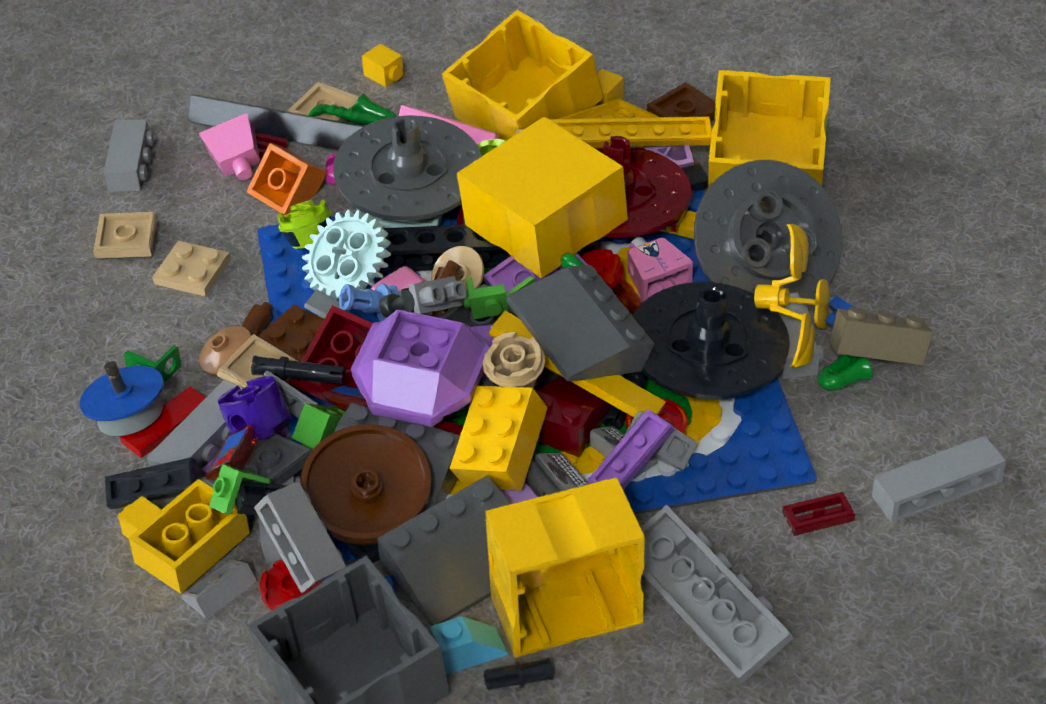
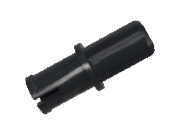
[483,658,553,690]

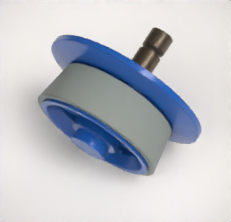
[79,361,164,436]

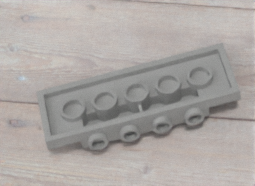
[640,505,794,684]

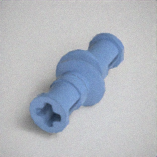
[339,283,400,322]

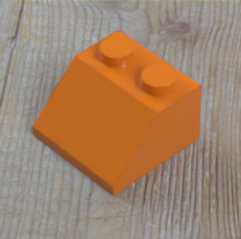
[246,143,327,215]

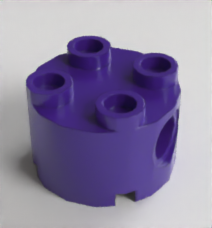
[218,376,292,442]

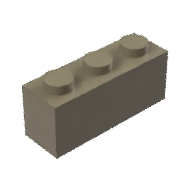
[829,307,933,365]

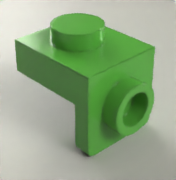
[463,278,509,320]

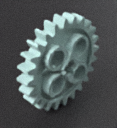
[302,210,391,300]

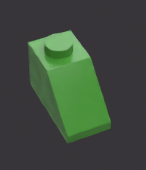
[292,403,346,450]

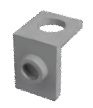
[304,285,361,319]

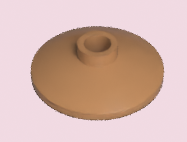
[199,326,252,376]

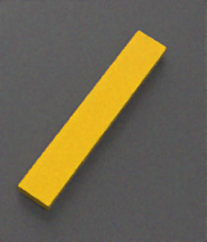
[549,117,712,147]
[489,311,666,417]

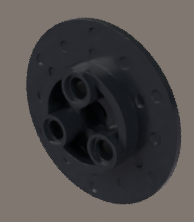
[633,282,790,400]

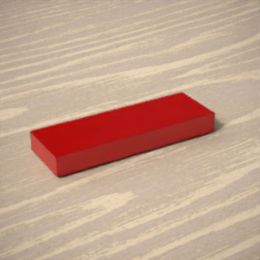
[120,386,206,458]

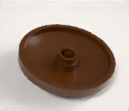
[301,424,432,545]

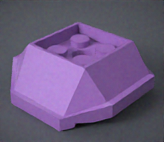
[351,310,490,427]

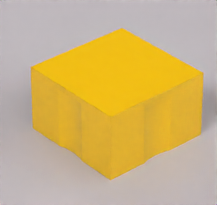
[442,10,603,141]
[708,70,831,203]
[457,117,628,279]
[485,477,644,657]

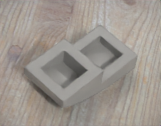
[623,411,698,470]

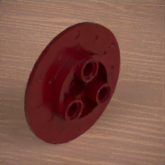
[595,136,691,238]

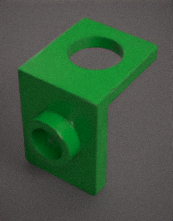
[124,345,182,383]

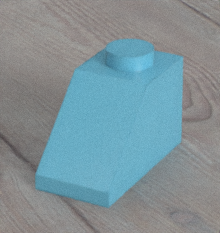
[430,616,508,675]

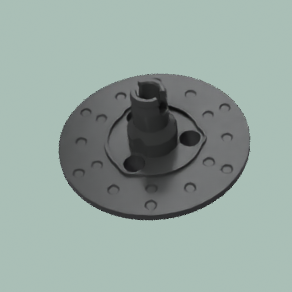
[333,115,482,221]
[694,160,843,305]

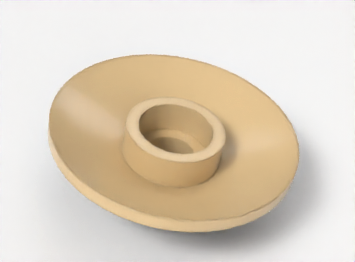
[431,246,484,300]

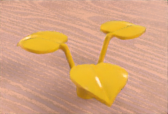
[754,224,830,367]

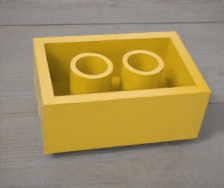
[449,386,548,491]
[129,479,250,594]

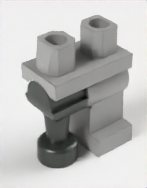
[379,276,467,318]

